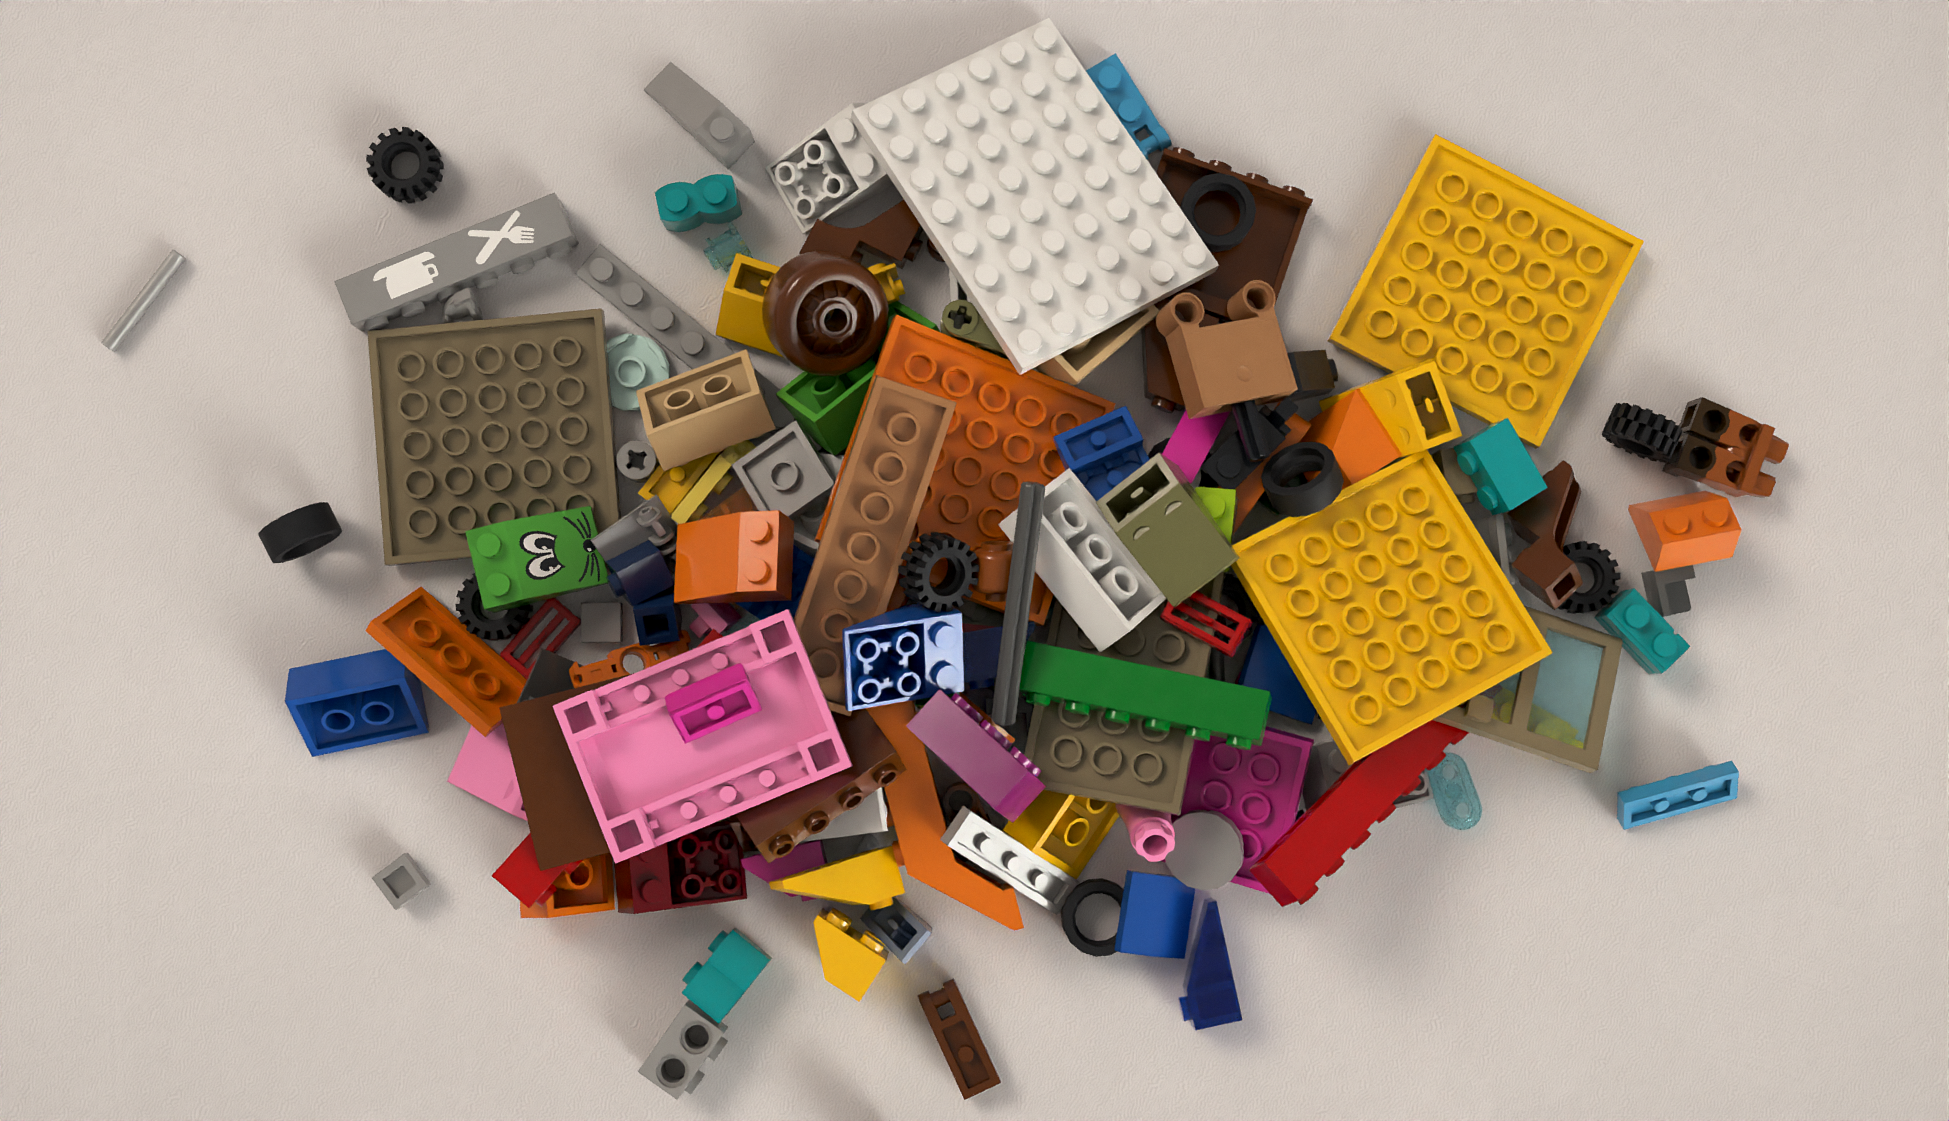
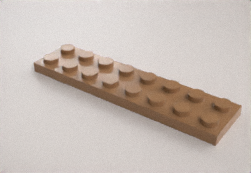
[794,375,957,716]

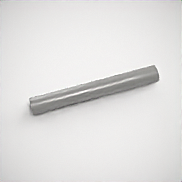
[101,249,186,352]

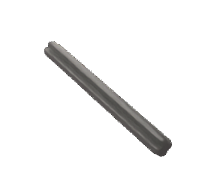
[991,481,1045,726]

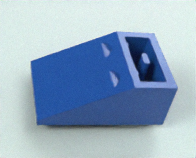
[842,603,964,711]

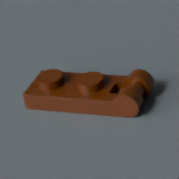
[917,978,1001,1100]

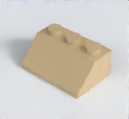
[1035,305,1159,385]
[636,349,776,471]

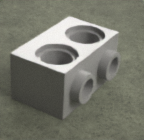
[638,1000,728,1100]

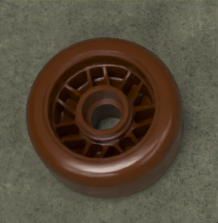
[762,250,889,376]

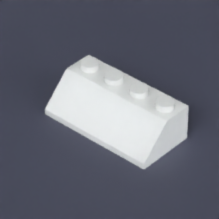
[998,468,1167,652]

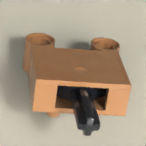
[1156,280,1298,462]

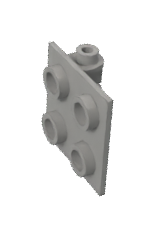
[591,495,677,575]

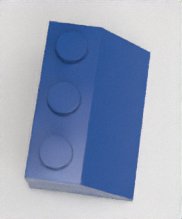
[285,649,429,757]

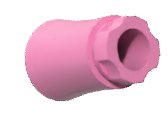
[1116,804,1175,862]

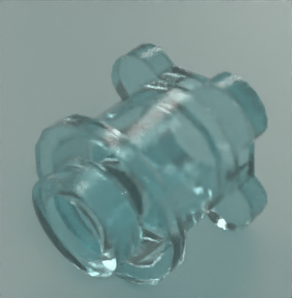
[703,221,753,273]

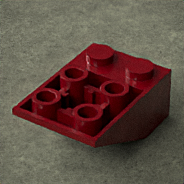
[614,820,747,914]

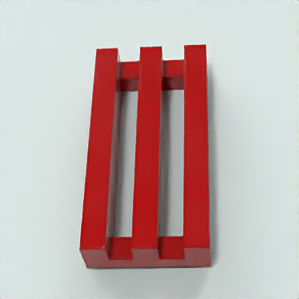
[1160,591,1252,658]
[499,597,581,679]

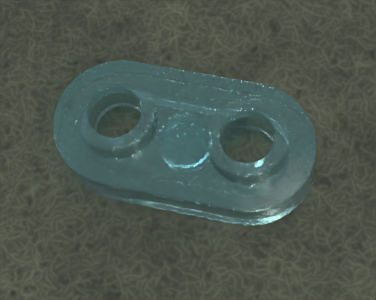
[1427,752,1482,830]

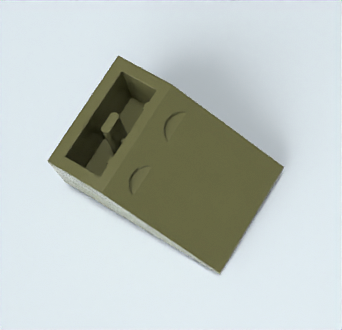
[1096,453,1239,607]

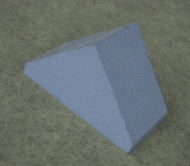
[860,896,932,964]

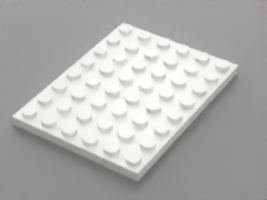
[851,18,1219,375]

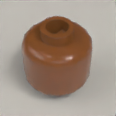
[972,541,1013,602]

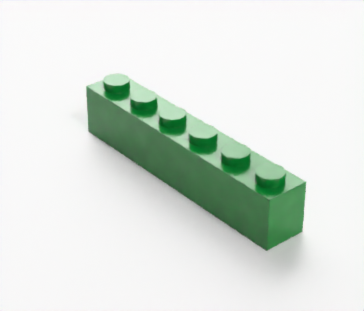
[1019,641,1272,750]

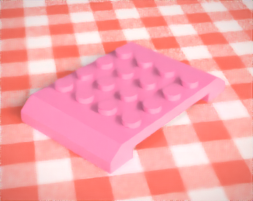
[553,609,853,864]

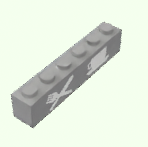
[334,192,579,333]

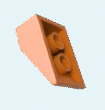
[674,510,794,604]

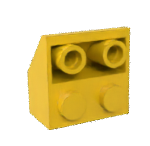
[715,253,784,358]
[813,907,889,1002]

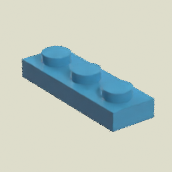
[1617,761,1739,830]

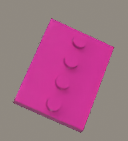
[1161,726,1314,894]

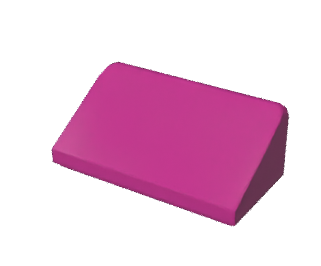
[665,663,762,744]

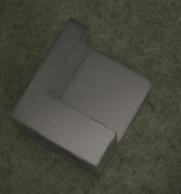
[1641,565,1696,617]

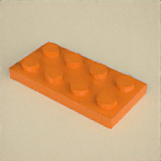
[365,586,527,737]

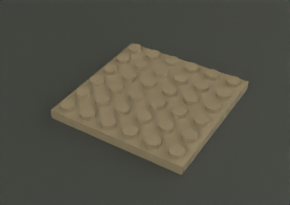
[367,308,621,566]

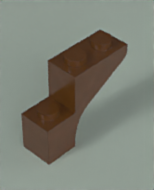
[799,200,923,269]
[1507,460,1583,610]

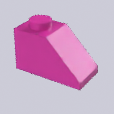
[741,839,827,902]

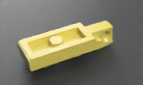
[671,440,756,524]

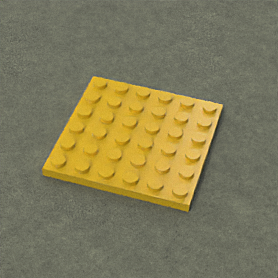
[1327,134,1644,449]
[1231,449,1553,765]

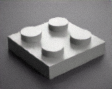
[732,420,836,520]

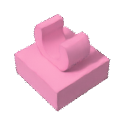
[689,603,742,638]

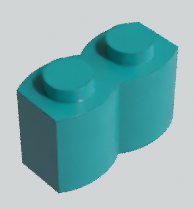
[655,174,742,232]
[682,928,772,1024]

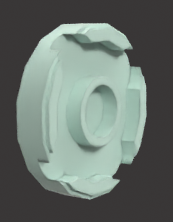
[607,334,670,411]

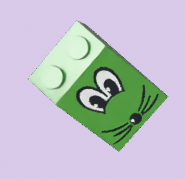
[465,506,609,613]

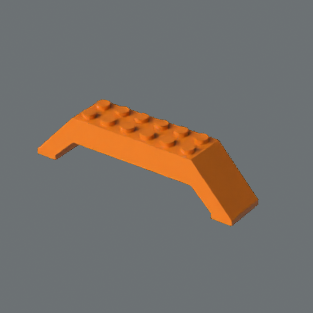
[865,574,1024,931]

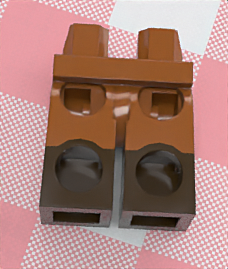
[1662,397,1789,498]

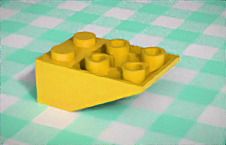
[1318,358,1462,459]

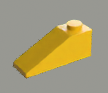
[769,846,905,910]

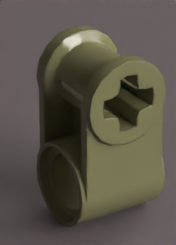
[940,300,1008,359]

